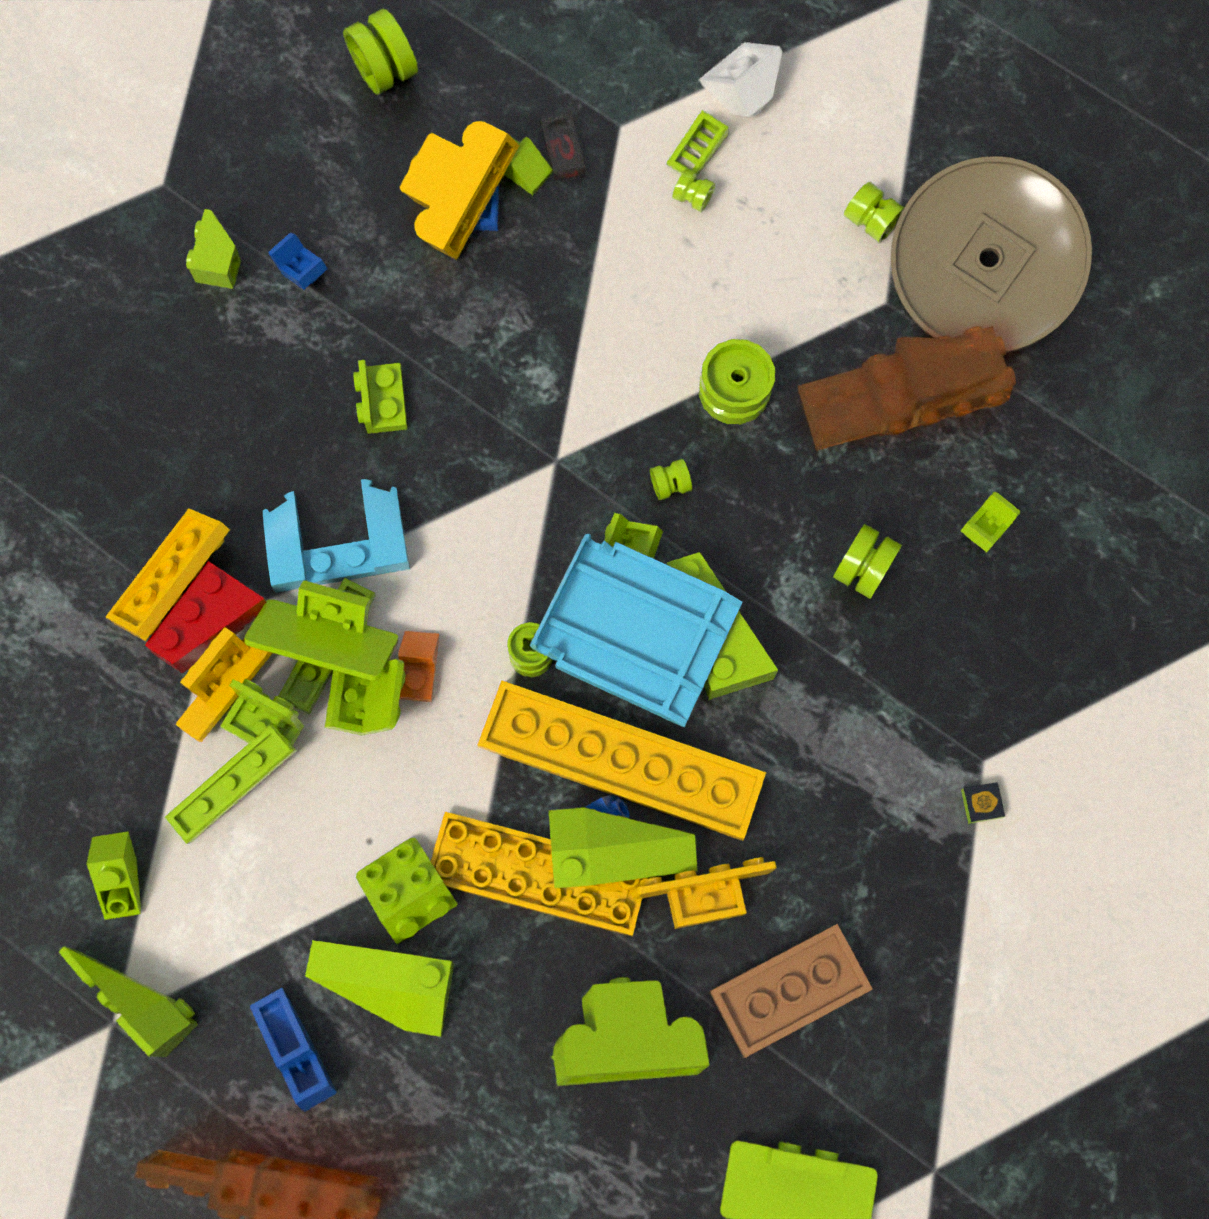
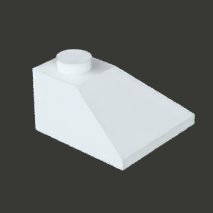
[699,42,782,117]

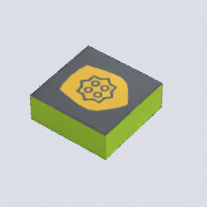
[961,782,1005,824]

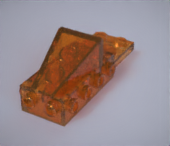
[798,326,1016,451]
[135,1149,381,1219]

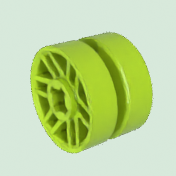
[833,524,902,599]

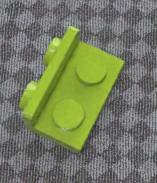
[353,360,408,434]

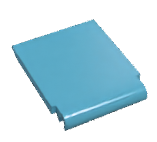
[530,534,742,727]

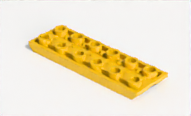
[431,812,647,936]

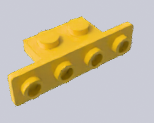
[176,627,273,742]
[632,857,777,929]

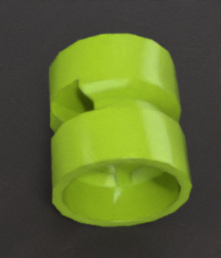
[843,181,904,243]
[507,622,553,677]

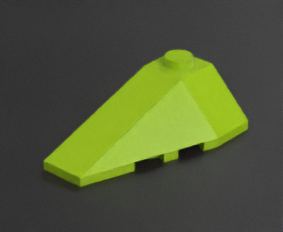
[549,807,698,888]
[305,940,454,1037]
[58,946,198,1057]

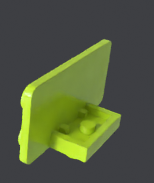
[245,580,398,681]
[720,1141,877,1219]

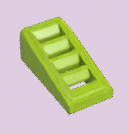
[666,110,729,176]

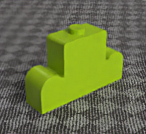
[553,977,709,1086]

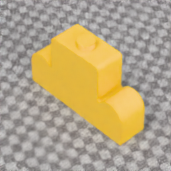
[400,121,520,260]

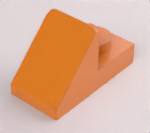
[398,631,440,702]

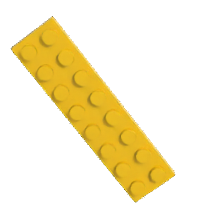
[477,680,766,841]

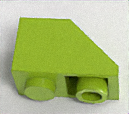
[186,209,241,289]
[87,832,141,920]

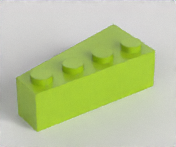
[667,552,778,700]

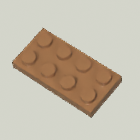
[710,924,872,1058]

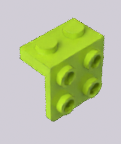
[324,659,405,736]
[220,679,304,745]
[356,838,458,944]

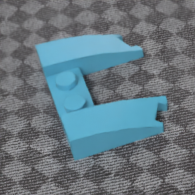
[263,479,410,593]

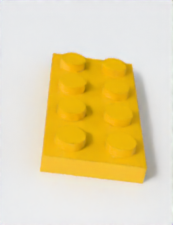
[106,509,230,641]

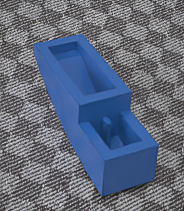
[250,988,337,1112]

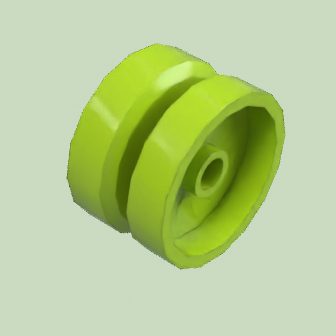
[343,8,418,95]
[699,339,775,425]

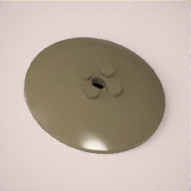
[891,156,1092,354]

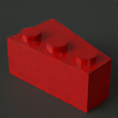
[145,561,267,673]

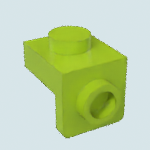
[961,492,1020,552]
[604,513,663,559]

